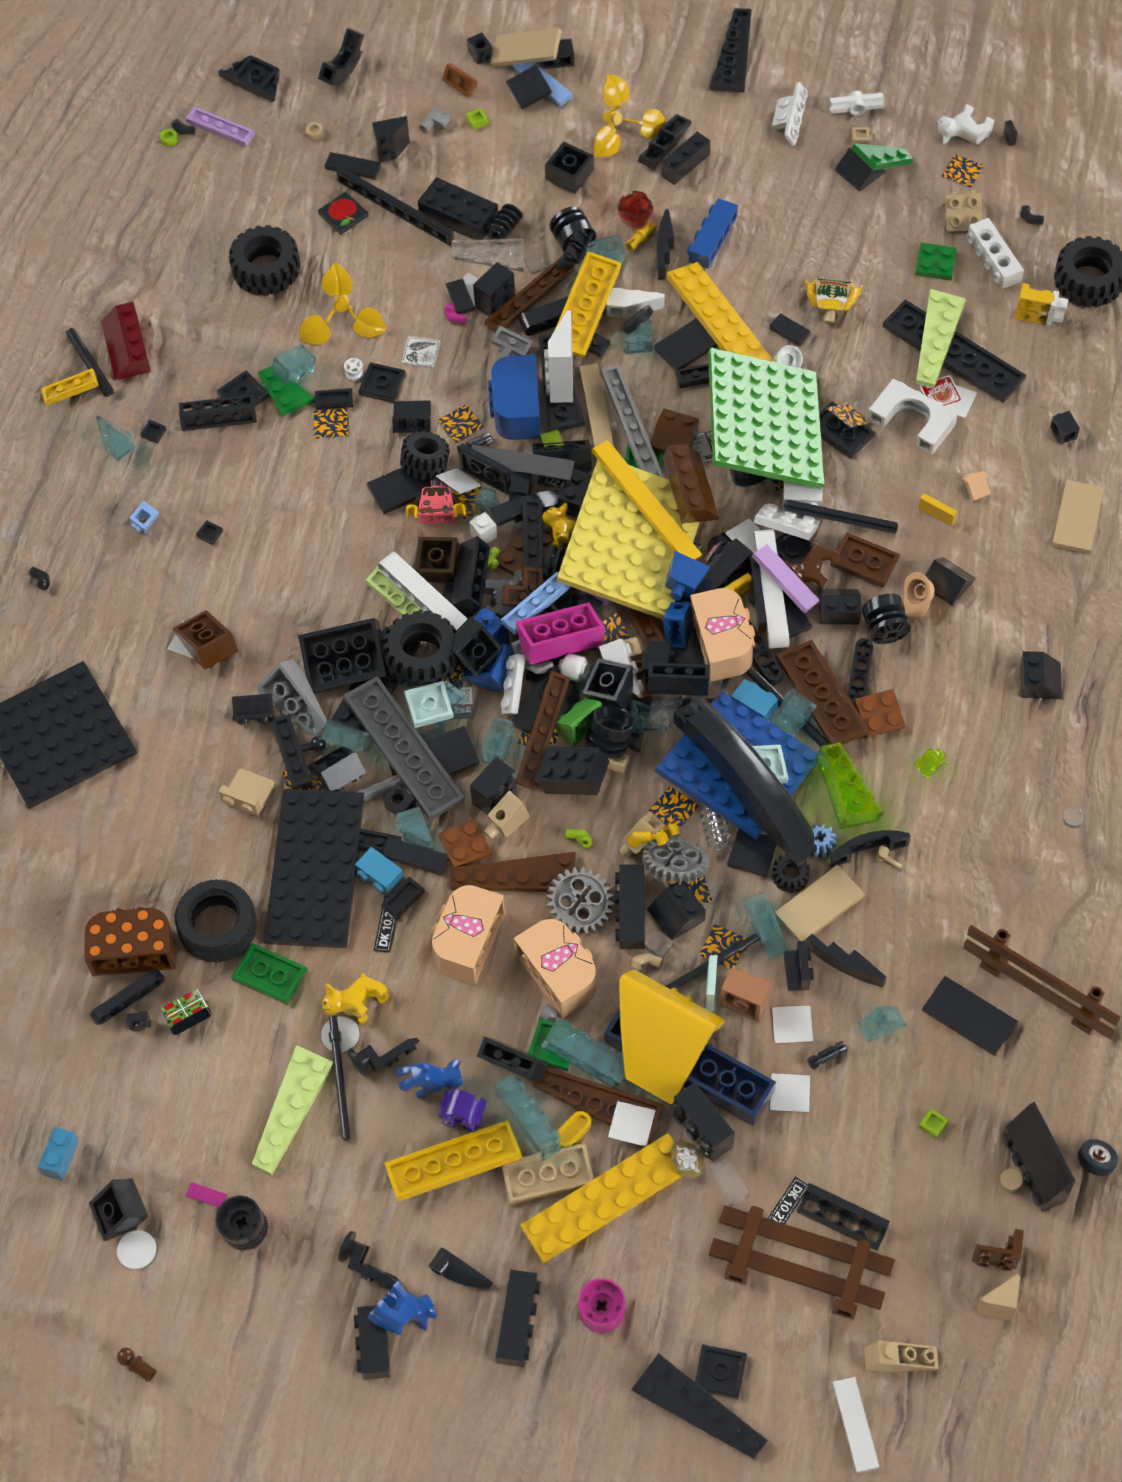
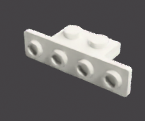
[772,82,808,146]

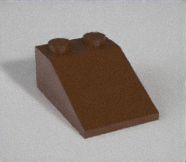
[173,610,238,670]

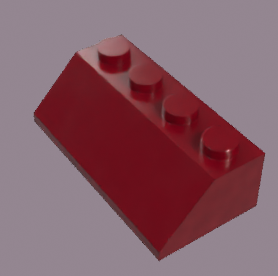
[101,301,151,380]

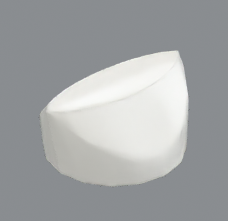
[773,345,803,368]

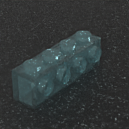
[541,1018,625,1089]
[494,1074,561,1161]

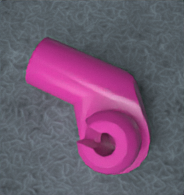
[444,303,467,325]

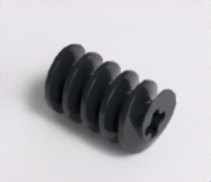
[486,204,523,243]

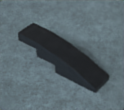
[638,114,692,169]
[656,209,674,280]
[489,490,560,527]
[806,934,887,988]

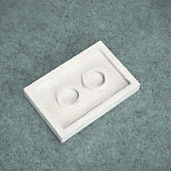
[754,504,820,540]

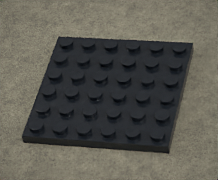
[0,661,137,809]

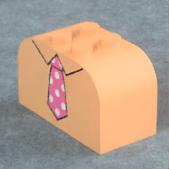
[690,588,755,682]
[432,885,506,985]
[514,919,596,1019]

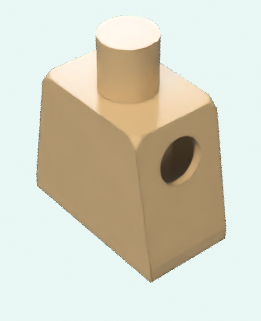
[484,791,530,840]

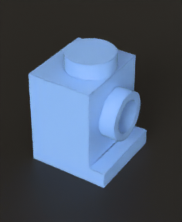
[129,501,159,533]

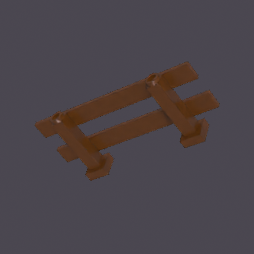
[963,925,1121,1040]
[708,1205,895,1320]

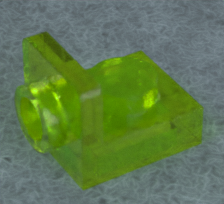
[913,747,948,779]

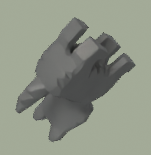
[484,569,522,619]

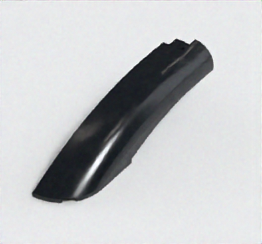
[673,695,815,866]

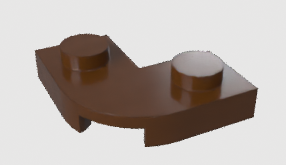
[502,567,543,606]

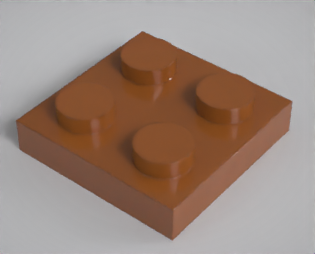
[854,689,906,739]
[438,819,492,867]

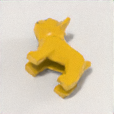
[542,503,576,551]
[321,973,388,1025]

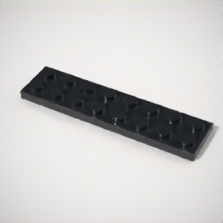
[882,299,1026,403]

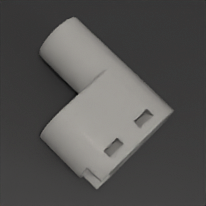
[419,108,451,133]

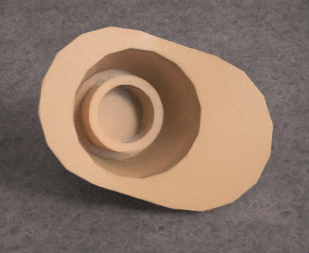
[904,572,935,620]

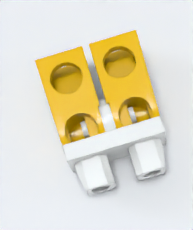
[1014,283,1068,327]

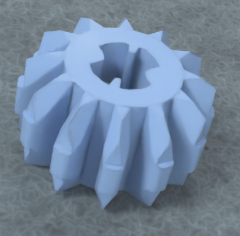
[812,823,837,859]

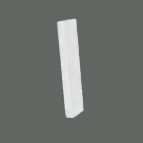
[833,1377,879,1474]

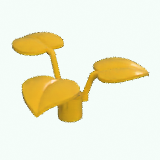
[594,74,666,158]
[299,262,387,345]

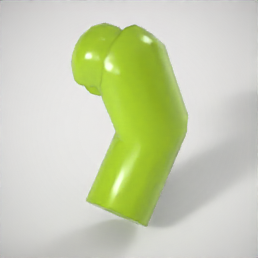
[487,547,501,570]
[566,828,593,849]

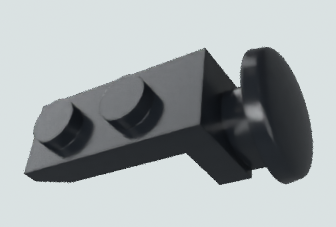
[347,1038,420,1076]
[338,1231,402,1290]

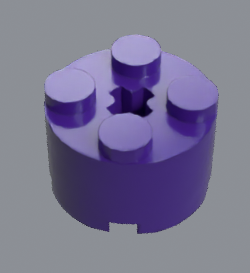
[438,1089,487,1132]

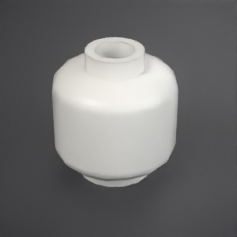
[559,654,590,682]

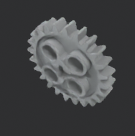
[642,836,710,885]
[546,867,614,935]

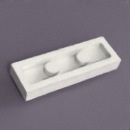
[501,654,526,716]

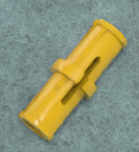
[625,220,657,252]

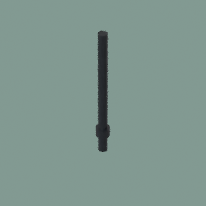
[665,933,760,989]
[328,1016,351,1140]

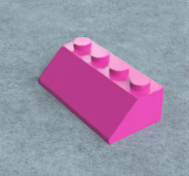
[516,603,605,665]

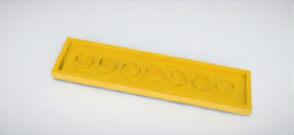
[666,262,773,362]
[520,1133,684,1264]

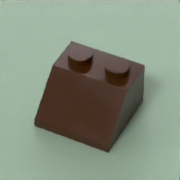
[650,408,700,453]

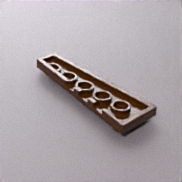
[450,852,576,892]
[533,1067,663,1145]

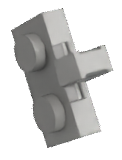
[491,326,533,359]

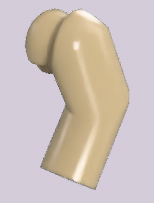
[631,953,663,970]

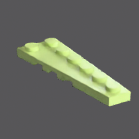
[916,289,966,389]
[366,566,424,615]
[252,1045,334,1176]

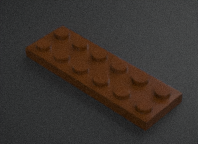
[777,640,869,749]

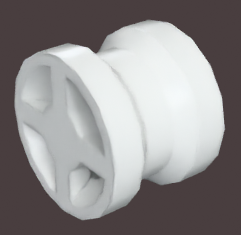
[344,358,364,382]

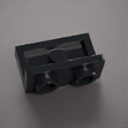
[232,693,274,724]
[783,941,814,991]

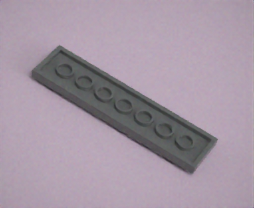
[343,676,464,820]

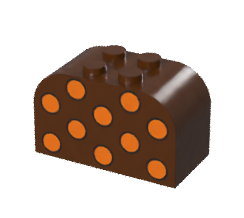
[84,907,176,976]

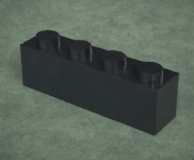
[451,536,490,615]
[683,538,753,604]
[615,864,645,949]
[496,1269,541,1367]

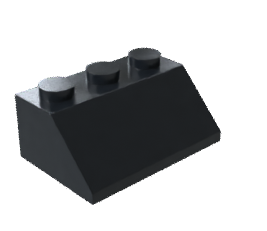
[532,439,592,477]

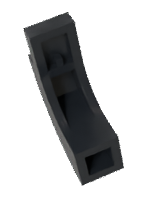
[318,28,365,86]

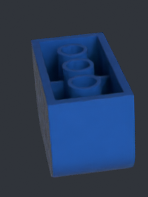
[488,355,541,440]

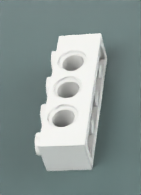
[967,218,1024,289]

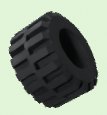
[400,431,450,480]

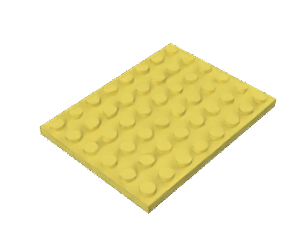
[556,459,699,619]

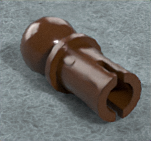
[117,1348,157,1382]

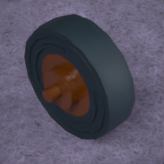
[1078,1139,1118,1176]

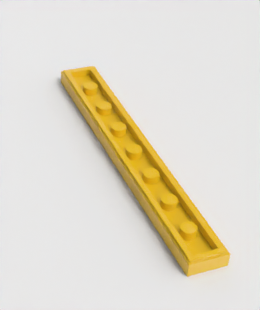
[591,440,702,560]

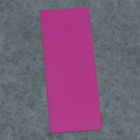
[185,1182,228,1207]

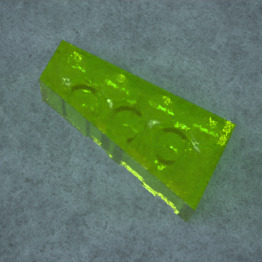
[816,742,884,829]

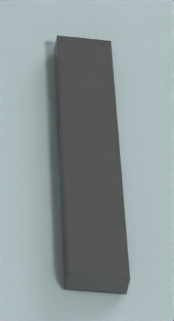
[472,445,574,481]

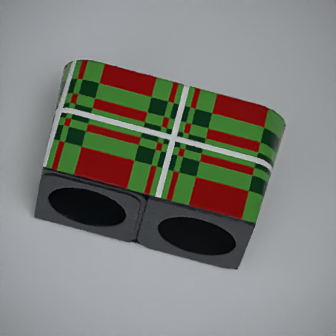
[161,989,212,1035]

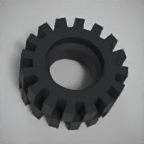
[772,853,810,893]

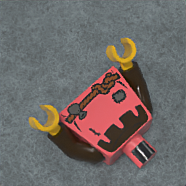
[406,479,466,524]

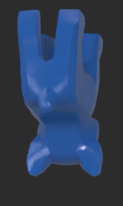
[397,1059,464,1099]
[368,1281,437,1335]

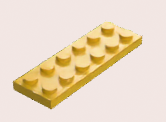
[556,251,622,358]
[384,1120,523,1202]

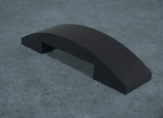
[829,830,911,867]

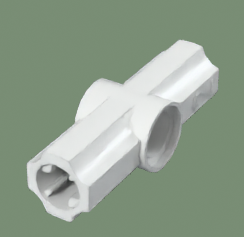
[829,91,884,115]

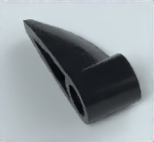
[428,1247,493,1288]

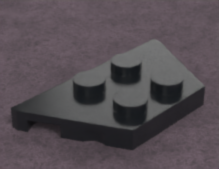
[218,55,280,102]

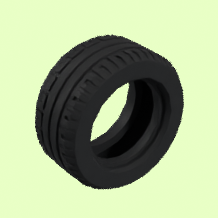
[174,879,257,963]

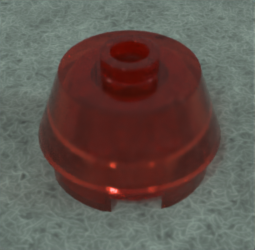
[617,191,653,228]

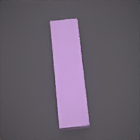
[185,106,255,147]
[752,544,820,614]

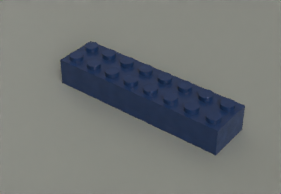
[604,1009,776,1126]

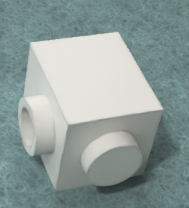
[469,512,497,544]

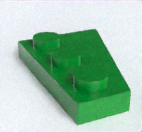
[851,143,913,171]

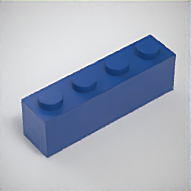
[687,198,738,269]

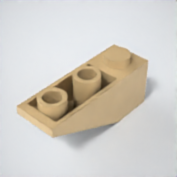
[864,1340,939,1372]

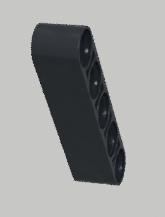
[518,296,607,336]

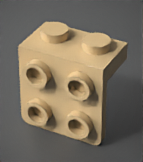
[942,191,982,232]
[219,769,275,816]

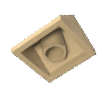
[976,1274,1020,1321]

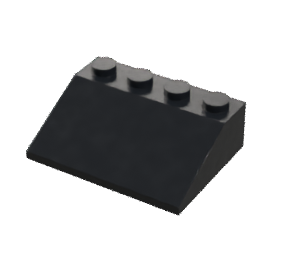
[298,618,387,693]
[1002,1102,1076,1212]

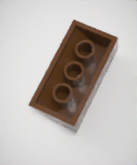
[663,444,719,524]

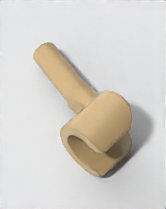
[876,846,902,870]

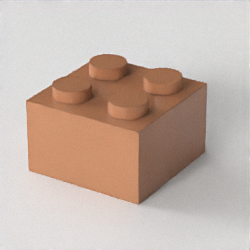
[720,967,771,1022]

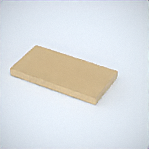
[490,28,562,67]
[1052,480,1104,554]
[774,865,865,941]
[501,1143,594,1205]

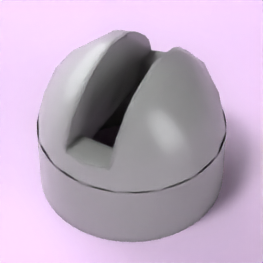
[539,1004,557,1022]

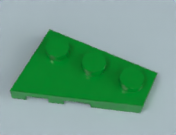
[257,365,315,417]

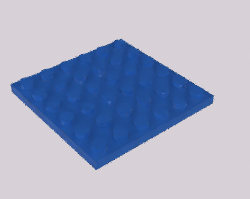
[655,690,822,840]

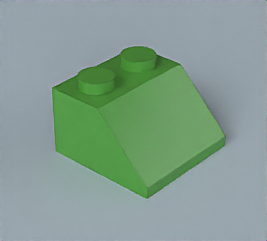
[556,698,602,747]

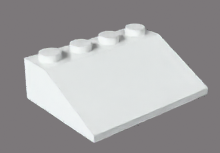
[544,310,573,403]

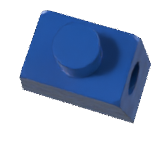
[665,551,710,601]
[663,601,693,649]
[474,608,510,644]

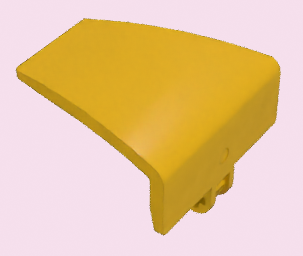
[619,969,725,1104]

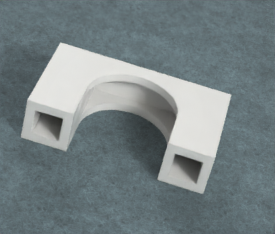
[868,379,958,455]

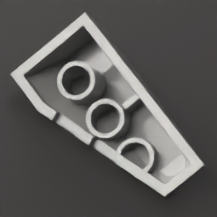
[256,659,328,737]

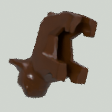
[784,541,842,589]

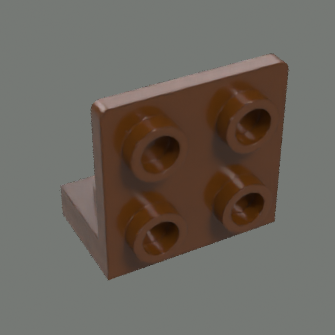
[971,1229,1024,1271]

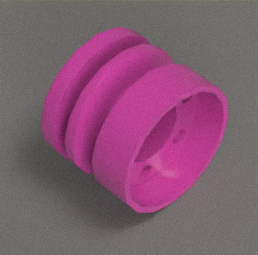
[578,1278,626,1333]

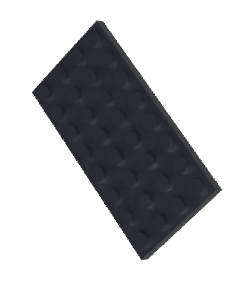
[264,789,365,948]

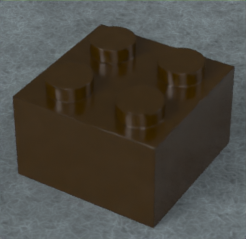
[415,537,460,583]

